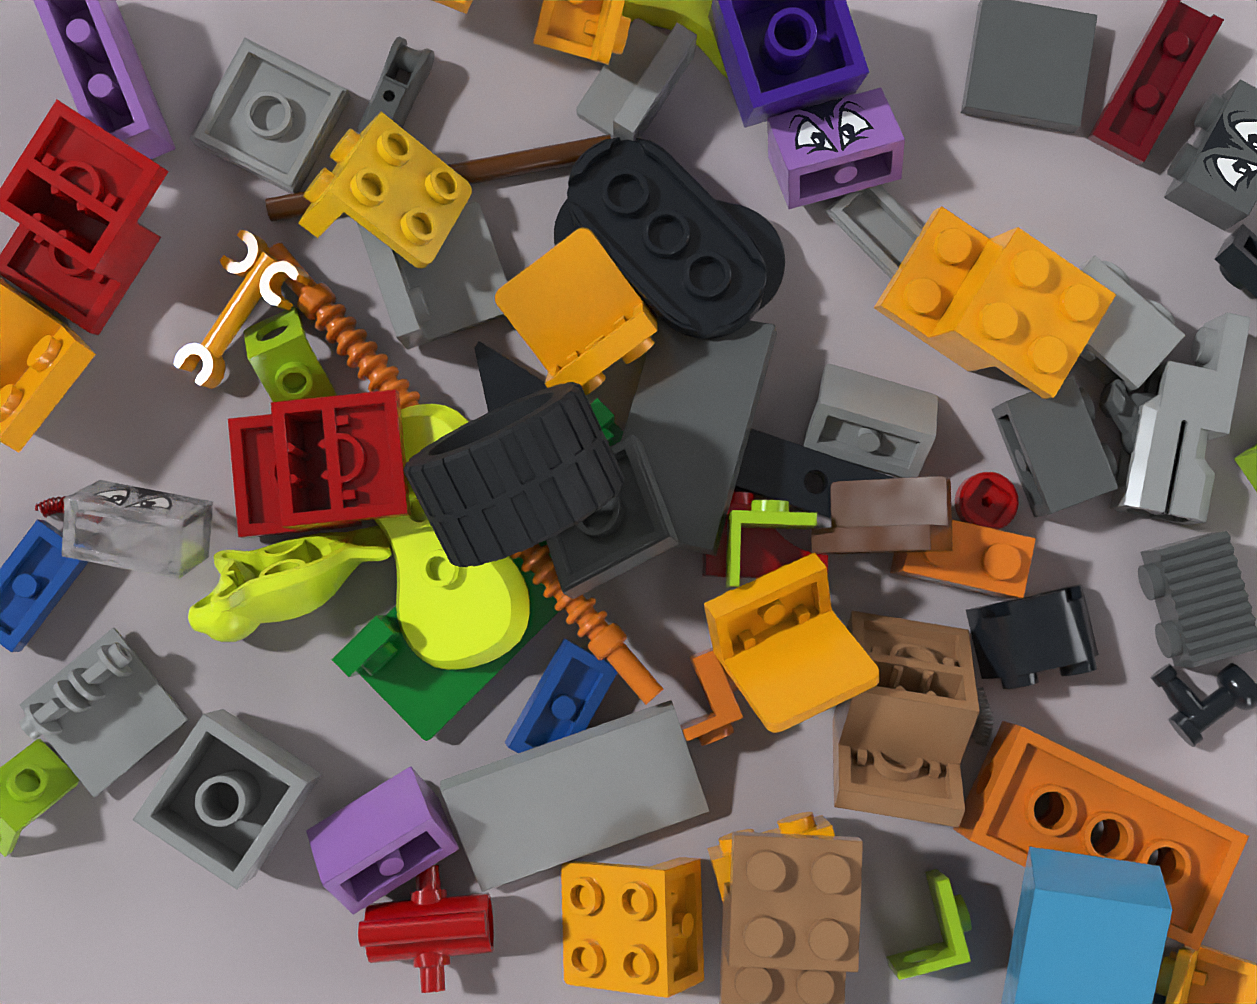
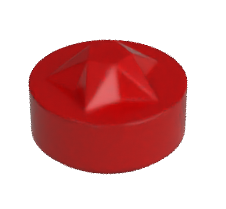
[955,472,1019,530]

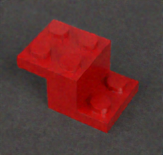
[0,99,169,336]
[228,389,411,538]

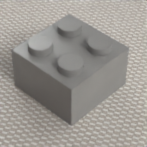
[133,709,322,890]

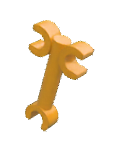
[174,230,310,389]

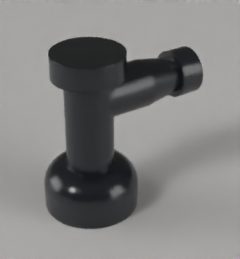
[1150,663,1257,747]

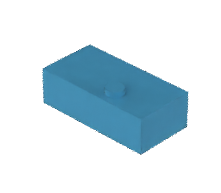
[1001,846,1173,1004]

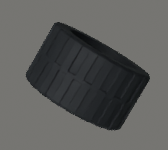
[403,382,625,567]

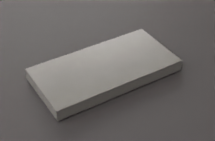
[440,700,710,892]

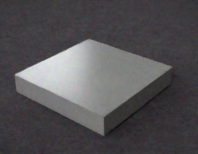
[189,37,351,194]

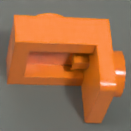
[680,648,743,746]

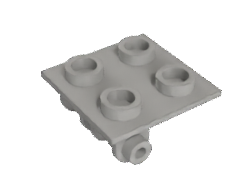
[19,628,190,798]

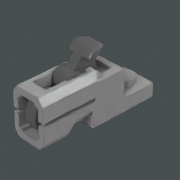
[1099,312,1251,525]

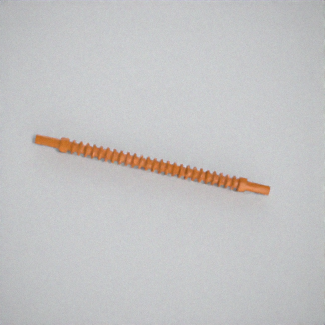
[269,243,664,705]

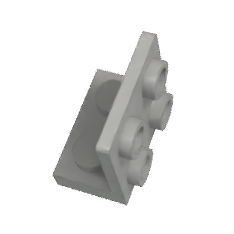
[357,202,507,350]

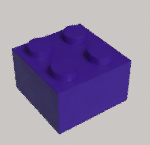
[708,0,869,128]

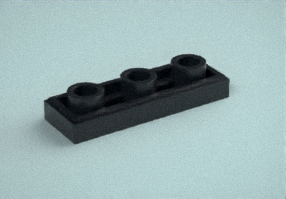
[735,428,894,521]

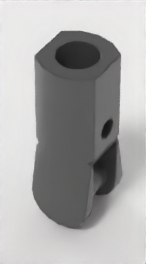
[357,36,435,134]

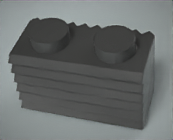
[1138,531,1257,668]

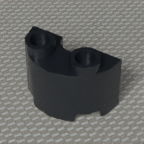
[966,584,1099,689]

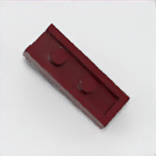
[1087,0,1224,166]

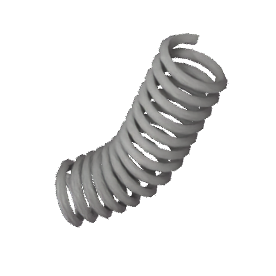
[972,687,994,746]

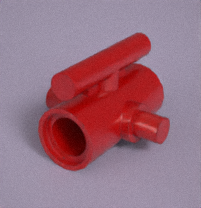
[358,865,494,993]

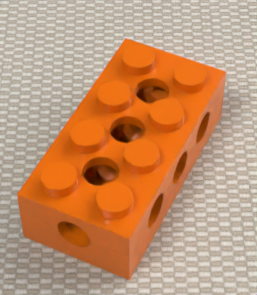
[953,721,1249,951]

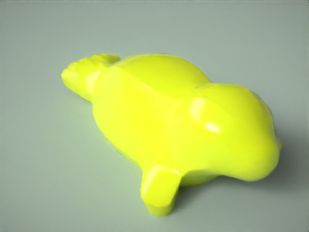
[188,526,392,642]

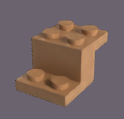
[832,610,980,828]
[719,831,863,1004]

